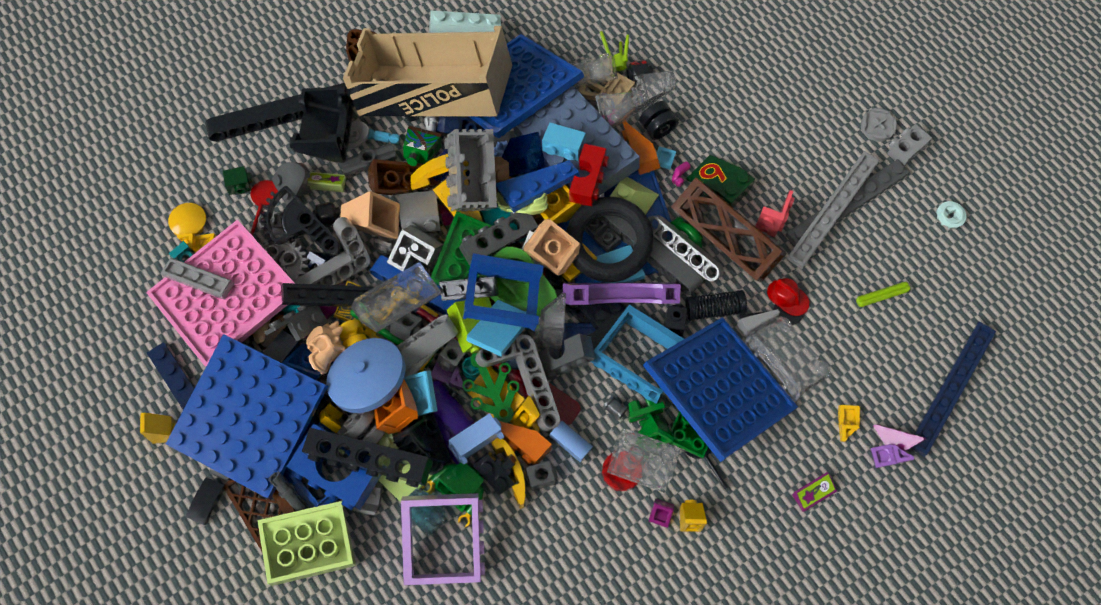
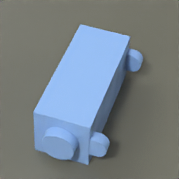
[448,413,504,464]

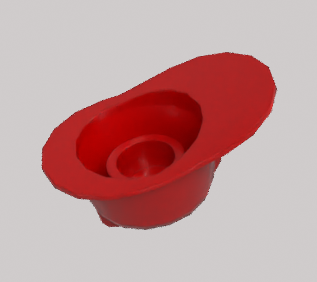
[767,278,809,316]

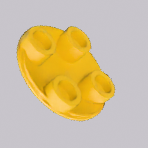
[168,203,206,236]

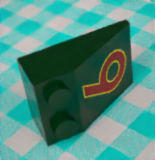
[686,155,755,213]

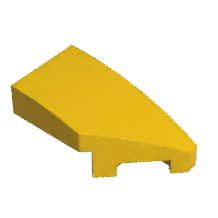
[177,233,216,253]
[319,403,343,433]
[838,405,860,442]

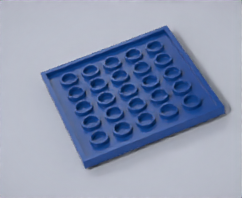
[468,34,584,139]
[643,317,798,462]
[166,334,328,499]

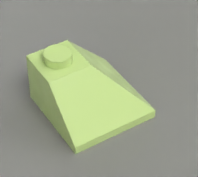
[610,177,659,215]

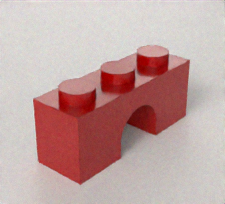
[569,144,609,207]

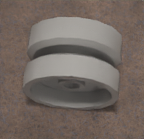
[337,410,385,451]

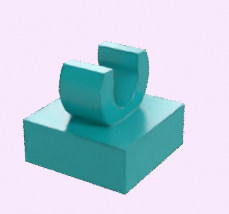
[169,241,192,262]

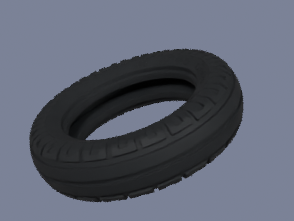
[566,197,654,282]

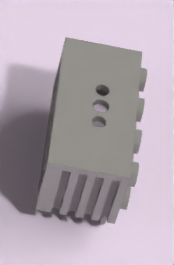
[445,129,497,212]

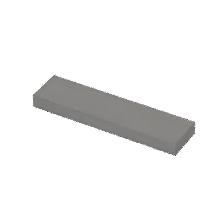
[160,258,234,300]

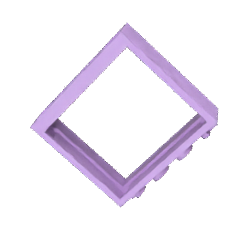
[401,493,485,585]

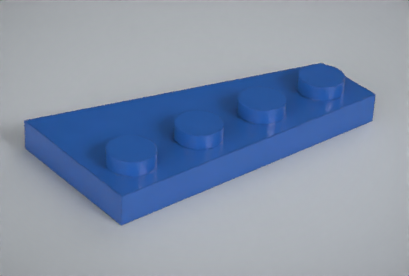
[496,160,580,212]

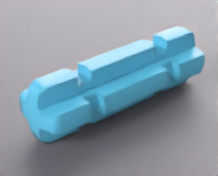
[367,129,400,144]

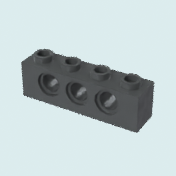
[459,212,538,266]

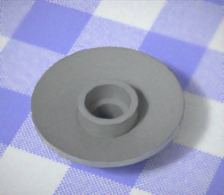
[347,121,369,150]

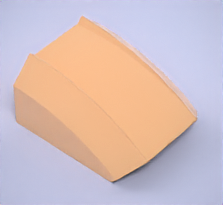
[523,219,581,276]

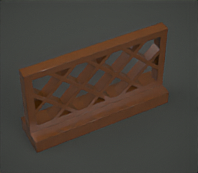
[224,479,296,552]

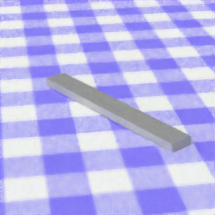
[786,151,880,269]

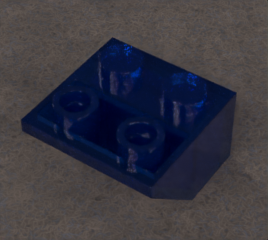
[502,132,546,176]

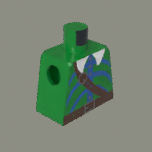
[403,125,442,166]

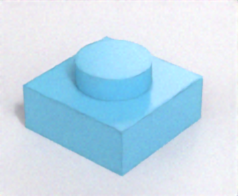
[656,146,676,170]

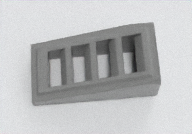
[737,309,780,337]

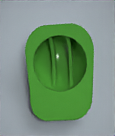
[479,247,557,320]

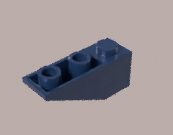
[437,116,485,133]

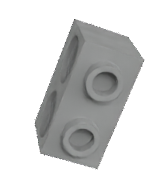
[887,124,932,166]

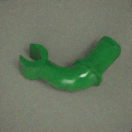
[670,217,703,257]

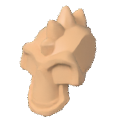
[306,321,346,375]

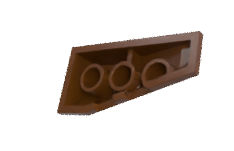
[368,159,445,195]

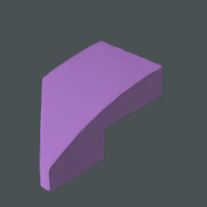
[431,362,466,390]
[871,444,914,468]

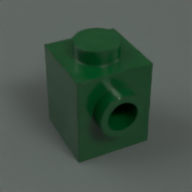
[223,166,253,195]

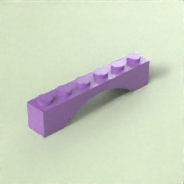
[563,282,681,305]

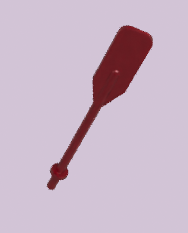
[416,307,581,426]

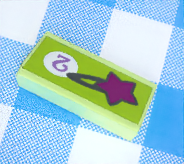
[307,172,347,192]

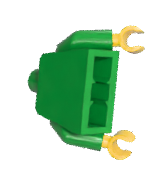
[421,462,484,528]

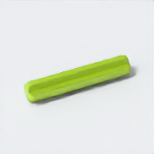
[856,282,910,307]

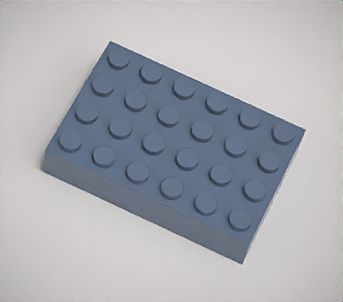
[513,86,640,206]

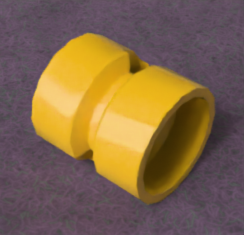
[339,319,367,348]

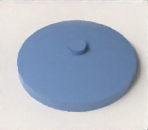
[326,338,406,413]

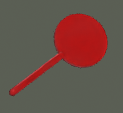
[250,180,278,236]

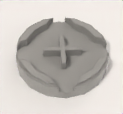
[860,108,897,142]

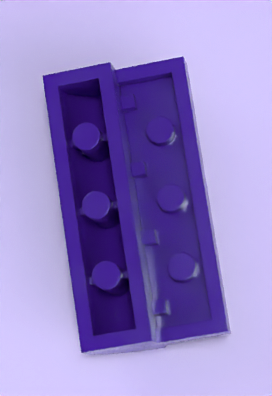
[433,381,478,465]

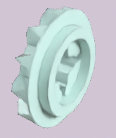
[936,201,966,229]

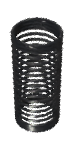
[685,290,747,321]

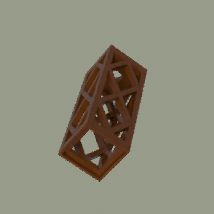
[671,178,787,282]

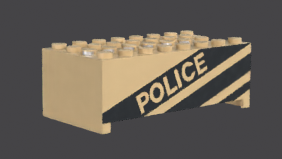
[343,26,512,117]

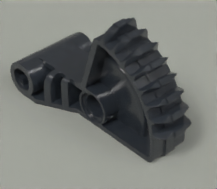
[261,186,343,258]
[393,412,451,475]

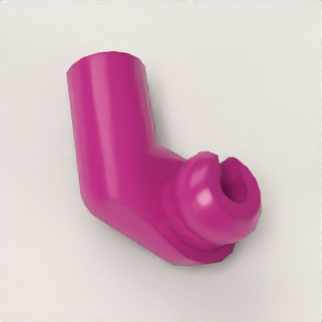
[671,162,691,187]

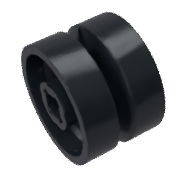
[639,101,679,140]

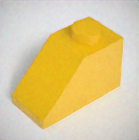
[140,412,177,444]
[679,500,707,532]

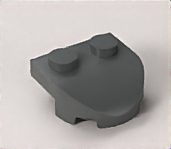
[271,162,310,206]

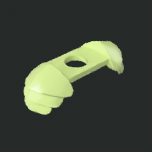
[496,192,548,215]

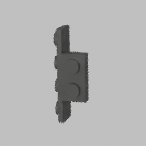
[264,305,328,341]

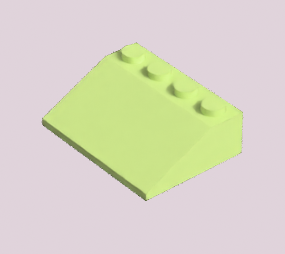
[257,501,356,586]

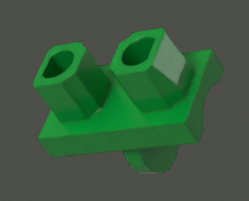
[628,398,665,427]

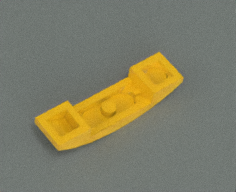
[410,154,469,190]
[491,438,525,509]

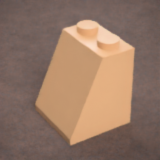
[340,191,400,239]

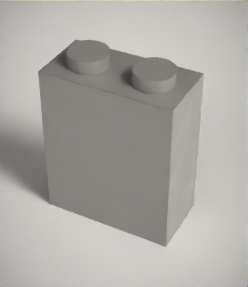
[398,190,441,233]

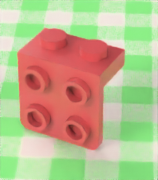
[755,190,795,237]

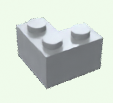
[387,225,443,272]

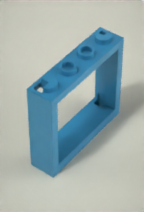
[590,305,684,404]

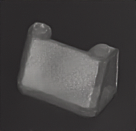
[595,71,676,128]
[744,316,831,403]

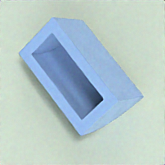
[550,421,593,462]

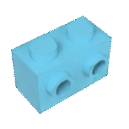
[542,123,586,161]

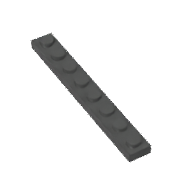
[785,159,910,246]

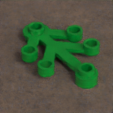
[462,353,519,423]

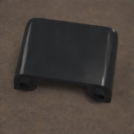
[289,86,353,163]

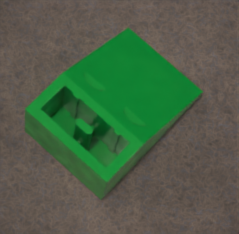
[669,411,708,459]

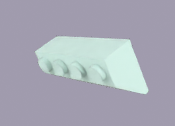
[429,10,501,33]

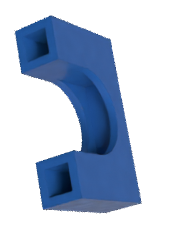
[286,424,387,510]

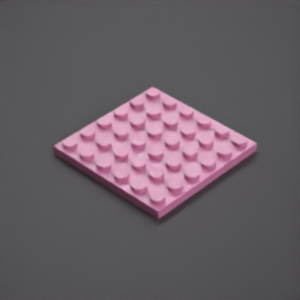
[146,220,295,367]

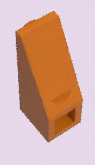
[622,122,660,175]
[499,421,552,465]

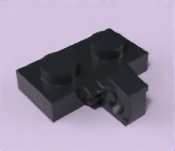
[473,451,516,495]

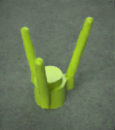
[600,31,629,71]

